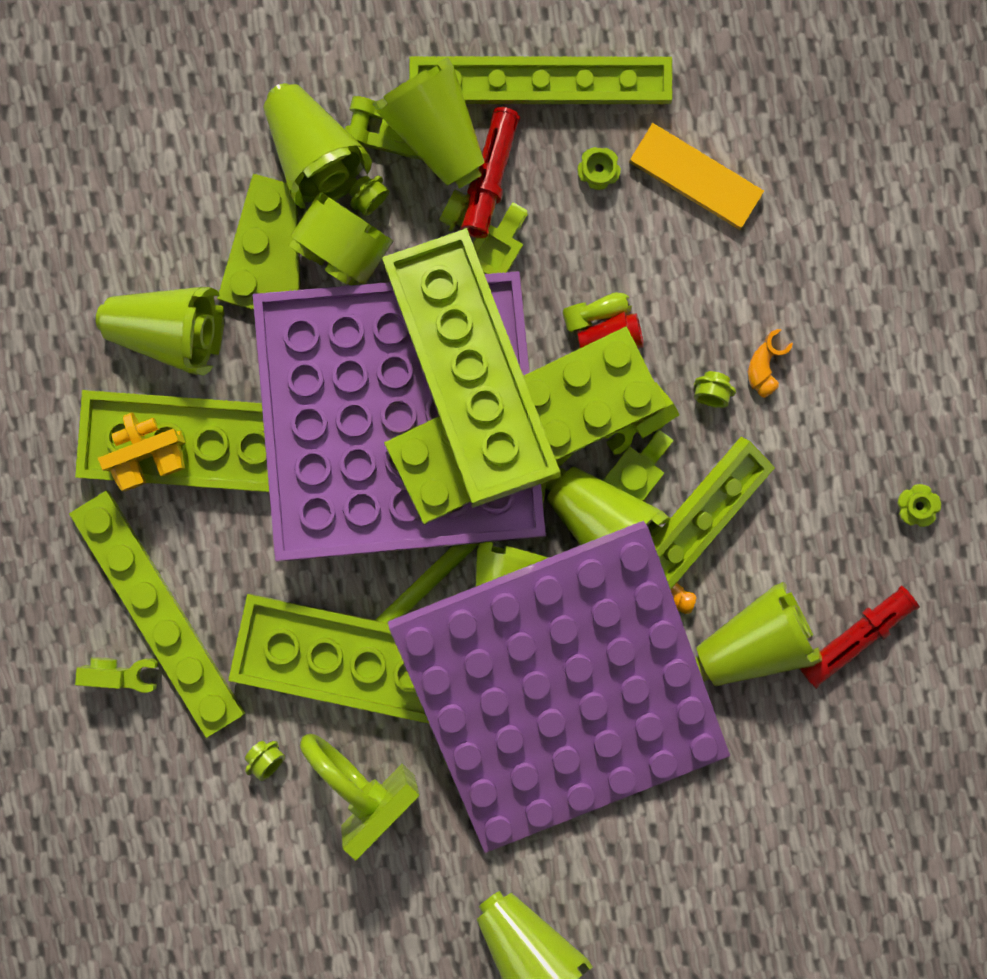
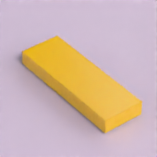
[629,123,764,230]

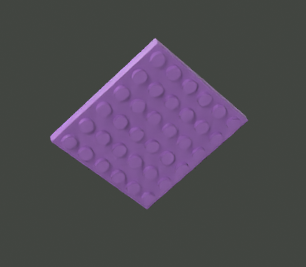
[253,271,546,562]
[388,521,730,853]

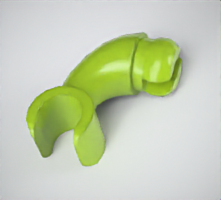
[562,292,632,332]

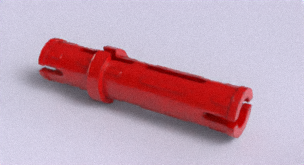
[460,107,521,238]
[799,585,920,689]

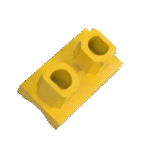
[98,412,185,491]

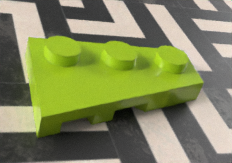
[217,173,301,310]

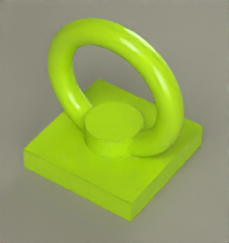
[300,734,420,861]

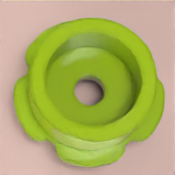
[577,147,621,190]
[349,175,389,216]
[439,189,470,231]
[693,371,736,408]
[897,484,941,527]
[245,740,285,781]

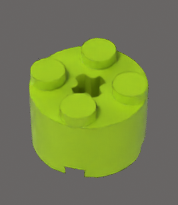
[289,191,394,286]

